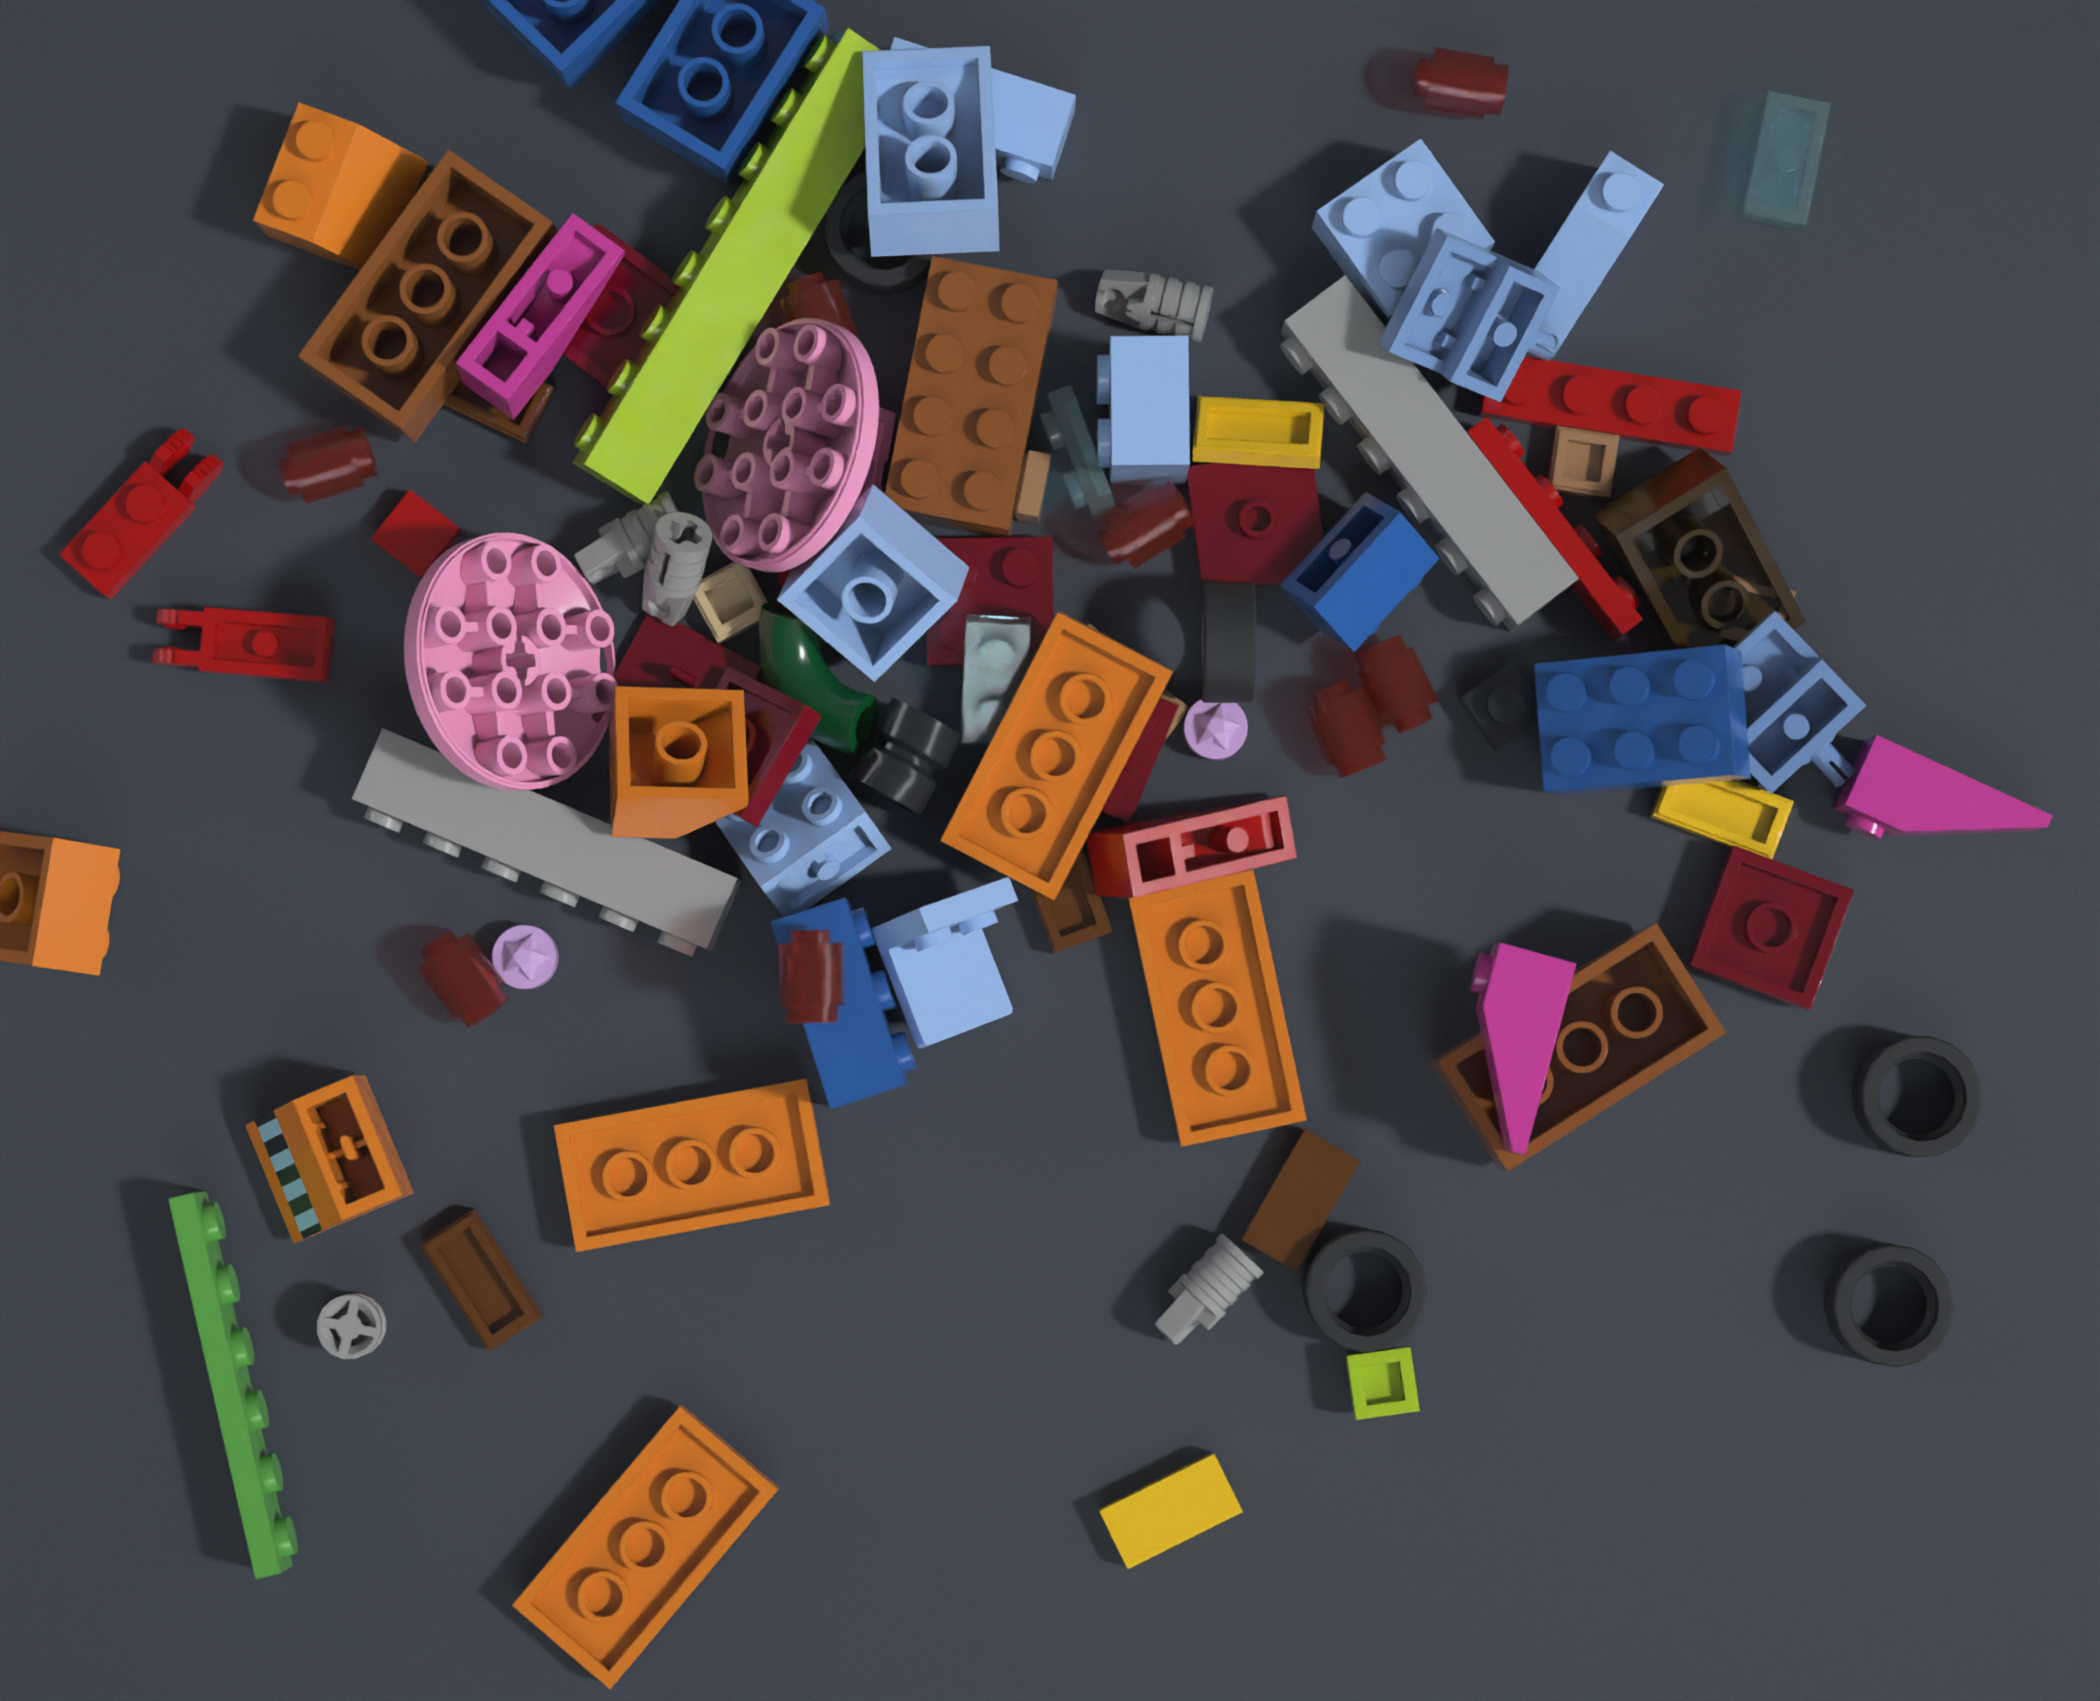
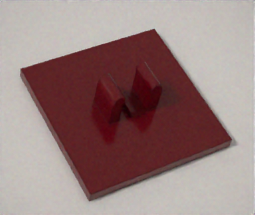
[591,613,762,729]

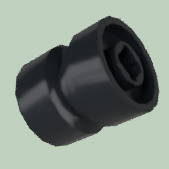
[848,698,964,816]

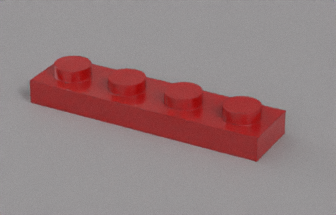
[1479,356,1742,456]
[1467,417,1643,642]

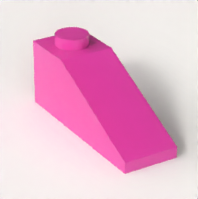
[456,213,625,420]
[1833,735,2053,840]
[1470,943,1576,1155]

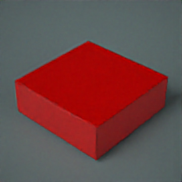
[371,489,462,579]

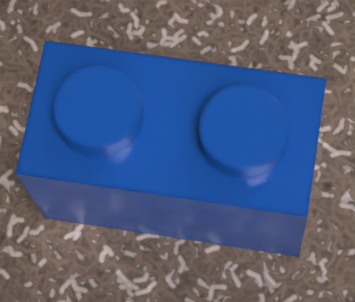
[1280,492,1440,652]

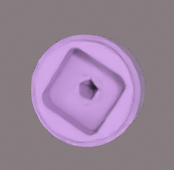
[1183,699,1248,761]
[492,925,559,989]

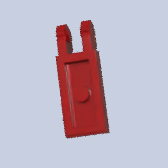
[59,428,224,599]
[152,607,336,683]

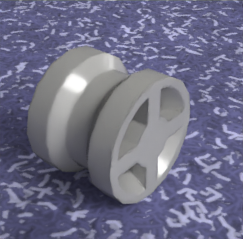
[317,1293,387,1359]

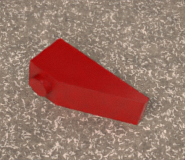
[1086,796,1297,898]

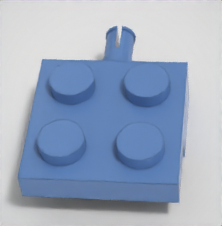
[1378,228,1560,402]
[1733,609,1866,794]

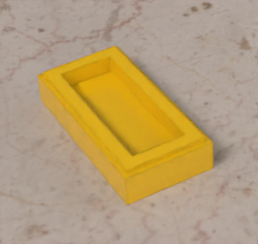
[1193,396,1324,469]
[1649,780,1794,859]
[1099,1452,1243,1569]

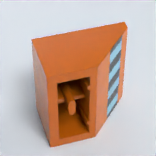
[245,1075,414,1244]

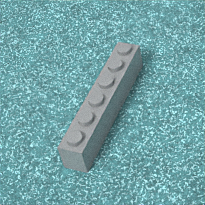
[1280,275,1579,632]
[352,728,742,957]

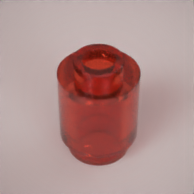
[1413,47,1509,120]
[779,272,859,338]
[278,426,378,505]
[1098,480,1197,569]
[1355,635,1439,734]
[1305,679,1387,779]
[778,930,845,1023]
[417,931,510,1029]

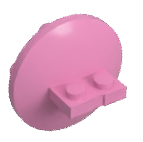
[694,318,897,573]
[404,532,618,791]

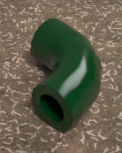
[759,602,879,756]

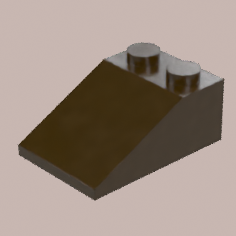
[1591,447,1806,650]

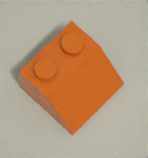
[253,102,430,271]
[609,686,749,839]
[0,831,120,976]

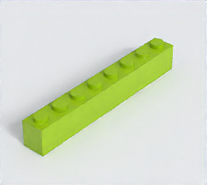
[573,28,881,505]

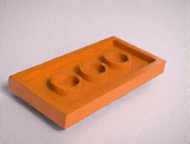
[940,612,1174,900]
[1128,870,1307,1147]
[554,1079,831,1252]
[512,1405,780,1689]

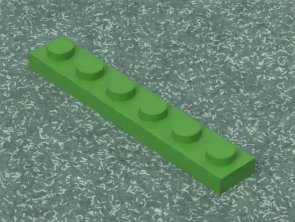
[168,1191,298,1580]

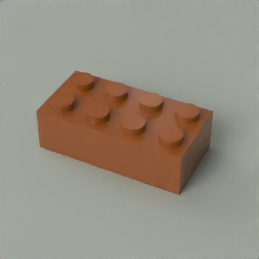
[298,149,558,444]
[885,256,1058,537]
[1431,923,1726,1172]

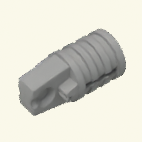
[1095,269,1214,343]
[574,491,693,584]
[642,512,712,627]
[1155,1233,1264,1345]

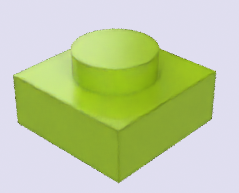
[1345,1345,1420,1420]

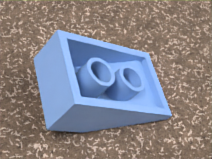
[862,46,1000,257]

